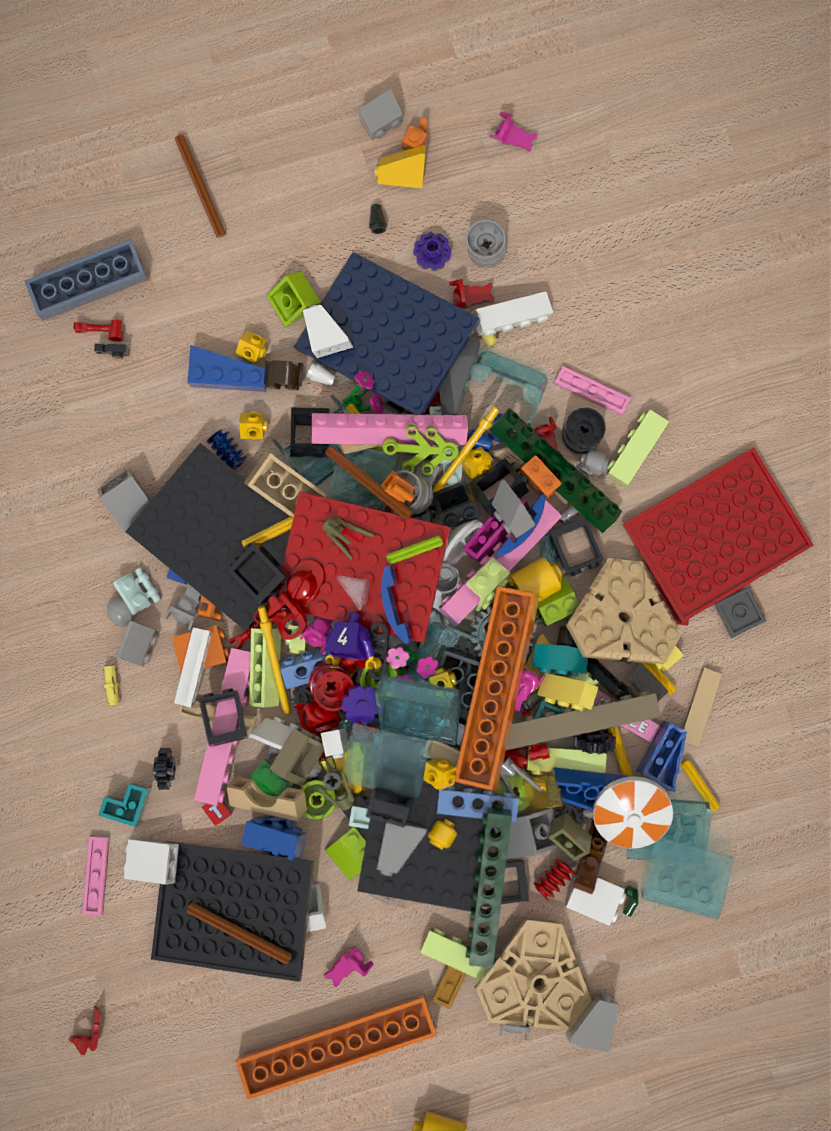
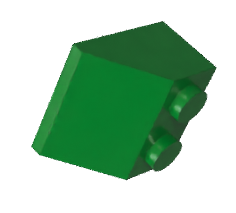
[249,759,295,796]

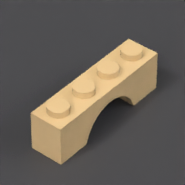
[227,776,307,821]

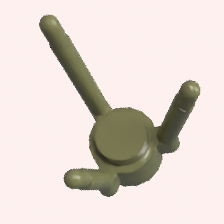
[322,517,374,559]
[318,762,355,811]

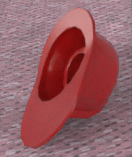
[286,560,324,605]

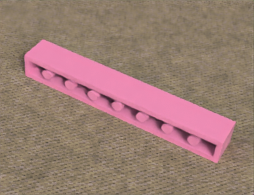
[312,413,468,445]
[438,500,562,627]
[194,648,251,807]

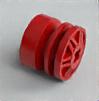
[308,663,354,711]

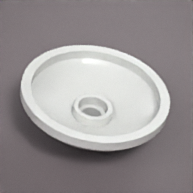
[443,520,482,565]

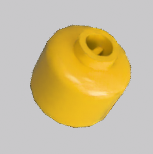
[428,819,457,850]

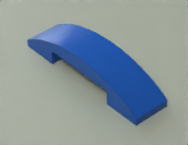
[493,494,546,559]
[381,565,413,644]

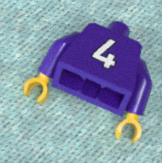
[324,612,381,669]

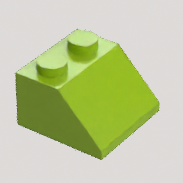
[267,271,321,327]
[537,576,579,627]
[325,827,366,881]

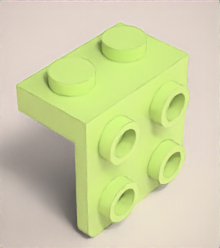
[466,558,510,612]

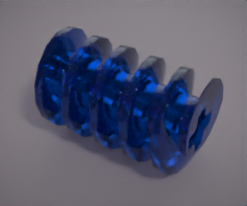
[207,430,247,470]

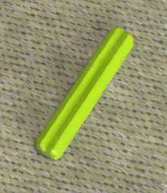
[386,536,443,564]

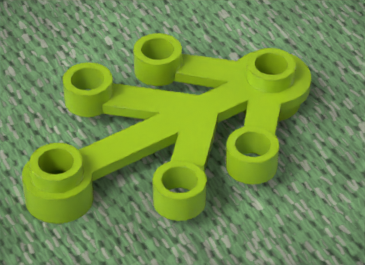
[382,424,458,475]

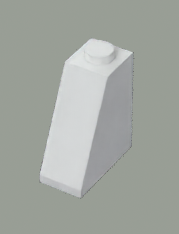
[303,305,353,358]

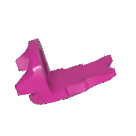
[490,111,537,152]
[300,616,333,654]
[515,669,546,712]
[324,945,374,987]

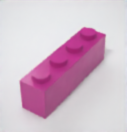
[463,497,530,566]

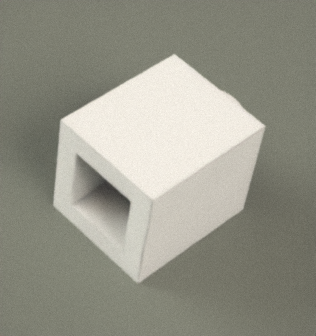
[321,728,350,759]

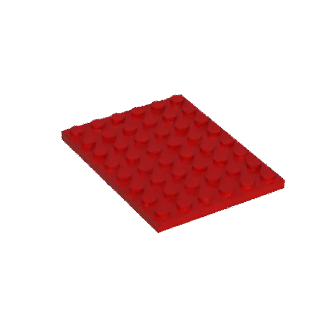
[622,448,814,623]
[276,492,451,643]

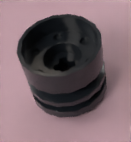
[562,407,606,454]

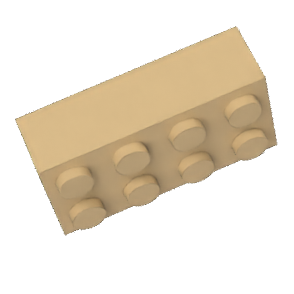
[244,452,332,518]

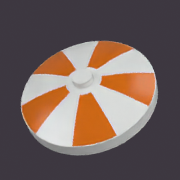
[593,777,673,848]

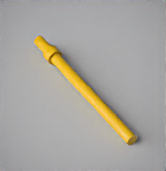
[433,406,500,492]
[258,606,291,715]

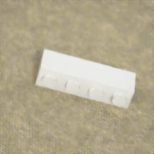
[473,291,553,337]

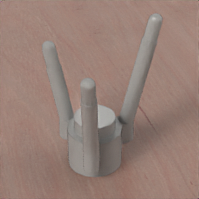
[500,756,542,797]

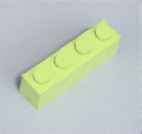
[607,410,669,488]
[249,628,281,708]
[526,746,607,775]
[420,927,499,980]

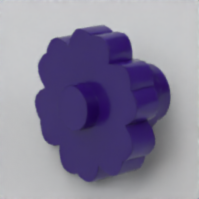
[413,232,452,271]
[341,684,382,724]

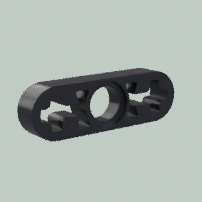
[369,622,389,680]
[587,658,629,700]

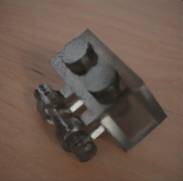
[621,663,669,701]

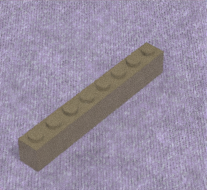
[506,691,661,750]

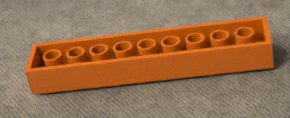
[455,586,540,790]
[235,994,437,1100]

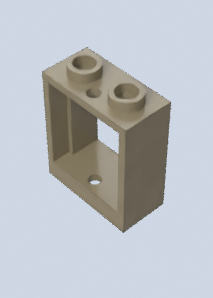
[270,728,324,786]

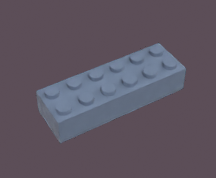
[25,239,148,321]

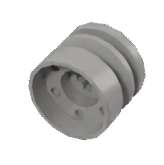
[466,219,507,268]
[396,470,433,515]

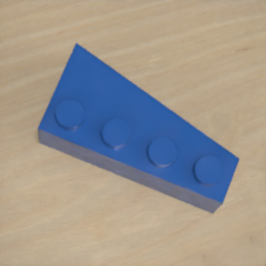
[187,345,266,392]
[546,767,633,811]

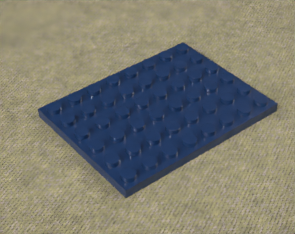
[294,252,481,415]

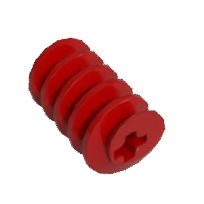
[533,859,576,901]

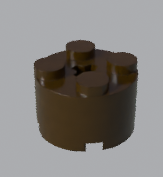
[264,360,304,391]

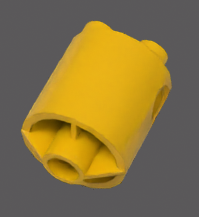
[507,556,562,602]
[412,1110,468,1131]

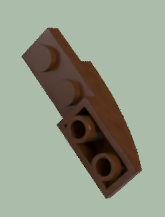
[573,820,607,894]

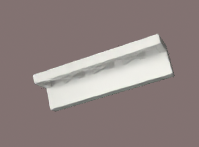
[174,627,213,708]

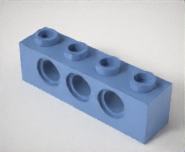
[279,649,360,689]
[436,786,519,823]

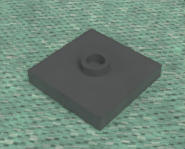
[714,587,766,638]

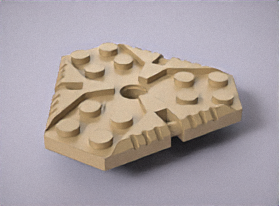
[566,558,682,664]
[474,919,592,1031]

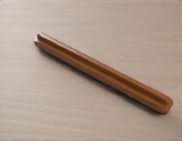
[175,134,226,238]
[325,446,413,519]
[187,903,292,964]

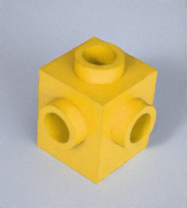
[235,330,268,364]
[239,412,268,440]
[462,446,492,480]
[427,668,457,698]
[423,757,457,790]

